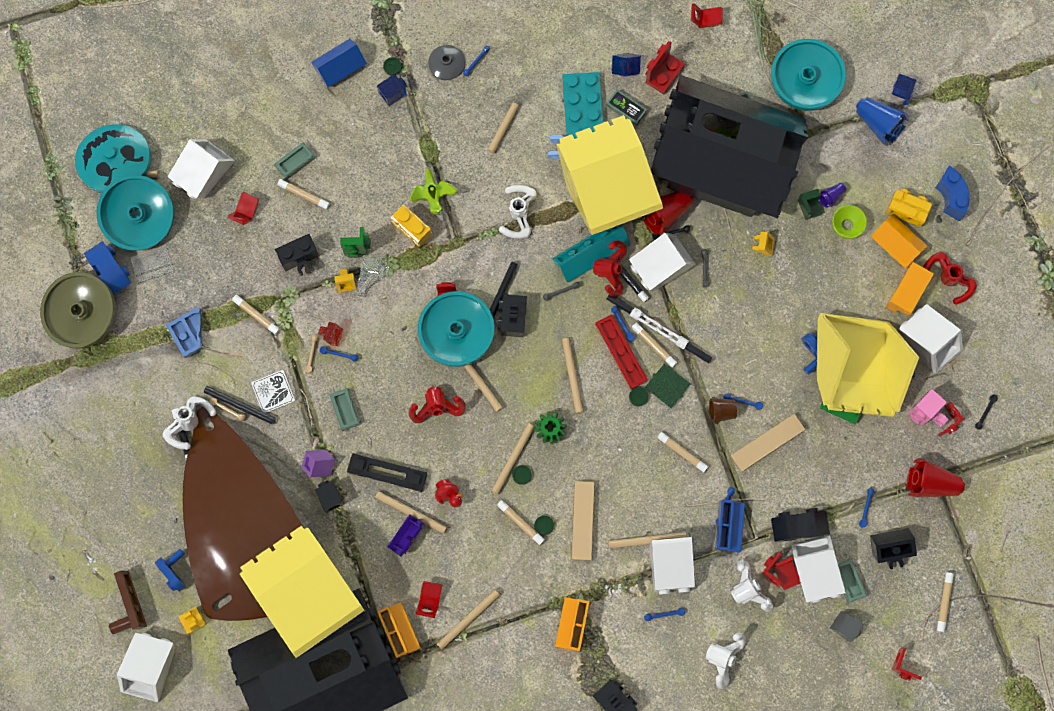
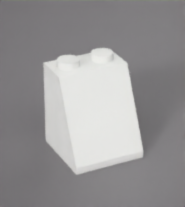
[649,537,695,595]

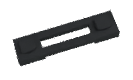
[347,453,427,492]

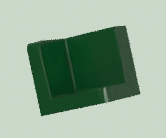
[798,189,823,220]

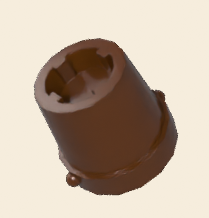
[709,397,737,424]

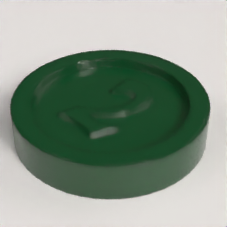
[383,57,402,76]
[629,387,648,407]
[512,465,532,485]
[534,516,554,535]

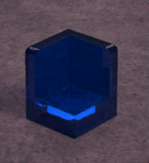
[612,53,641,77]
[892,74,917,106]

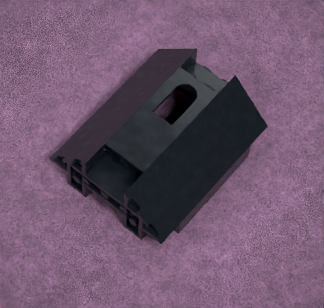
[650,75,808,218]
[228,588,408,711]

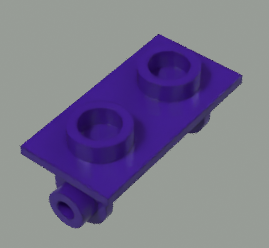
[387,514,424,557]

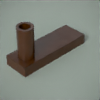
[109,570,147,635]

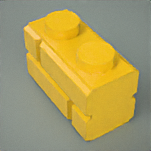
[886,189,932,228]
[391,205,432,248]

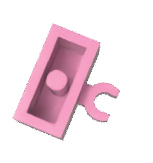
[908,389,949,427]

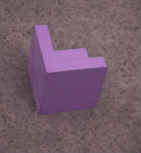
[302,450,335,478]

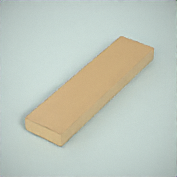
[730,414,806,472]
[572,481,594,561]

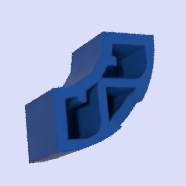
[935,165,970,222]
[84,241,131,295]

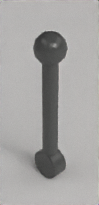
[701,249,708,287]
[543,282,580,301]

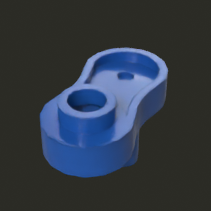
[801,333,817,375]
[155,549,186,592]

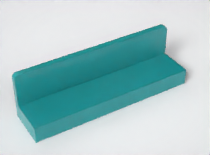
[552,224,631,282]

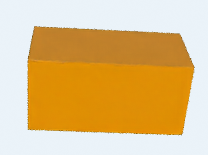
[871,214,928,269]
[885,262,934,316]
[555,597,590,652]
[377,602,421,659]

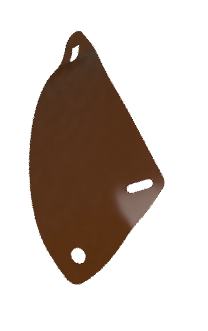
[183,407,304,621]

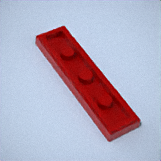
[595,314,648,390]

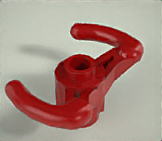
[593,240,627,297]
[923,252,977,305]
[408,387,466,423]

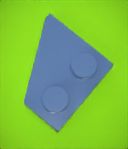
[166,307,202,358]

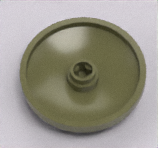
[40,272,116,349]

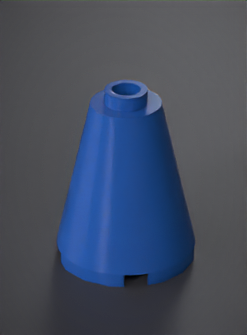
[856,97,909,146]

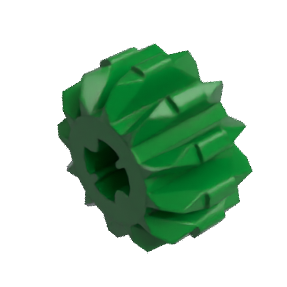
[534,411,567,445]

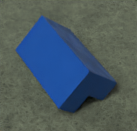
[311,38,367,87]
[715,500,745,553]

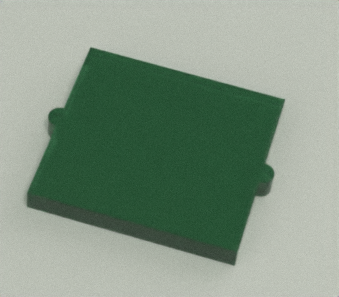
[645,363,690,408]

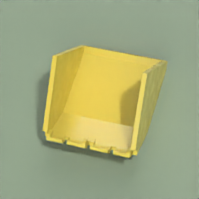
[556,115,663,235]
[817,313,919,417]
[240,525,365,658]

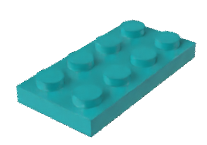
[562,72,603,139]

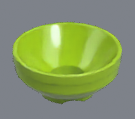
[832,205,867,239]

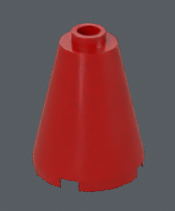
[643,192,693,236]
[907,458,965,497]

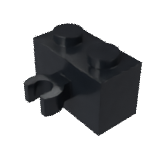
[275,234,320,276]
[497,294,527,338]
[870,528,917,569]
[592,679,638,711]

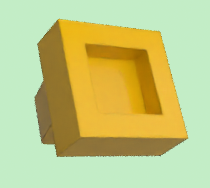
[752,232,775,256]
[334,268,357,293]
[179,607,207,635]

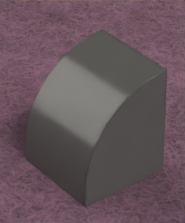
[830,612,864,642]

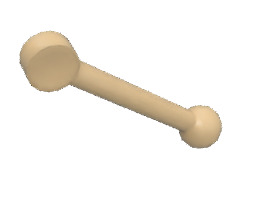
[305,334,319,373]
[210,398,245,421]

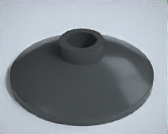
[428,45,465,80]

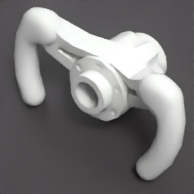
[499,185,537,239]
[163,396,216,450]
[731,560,773,612]
[706,632,746,689]

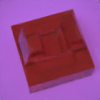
[318,322,343,347]

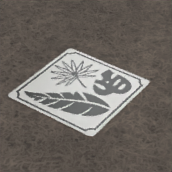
[251,370,295,413]

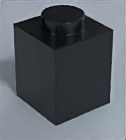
[314,481,344,513]

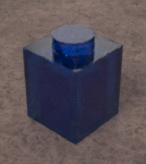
[377,73,407,106]

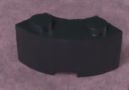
[771,508,830,542]

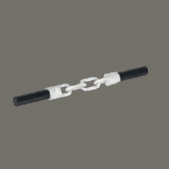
[606,295,713,364]

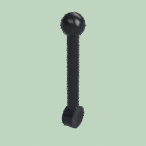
[652,225,691,240]
[975,395,998,430]

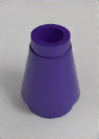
[819,183,847,208]

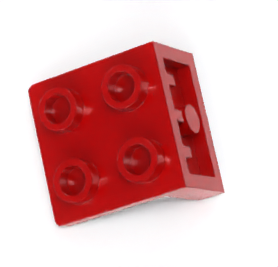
[645,41,685,95]

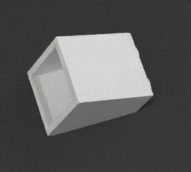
[168,139,235,199]
[629,233,696,291]
[899,304,963,374]
[792,535,845,603]
[117,633,175,703]

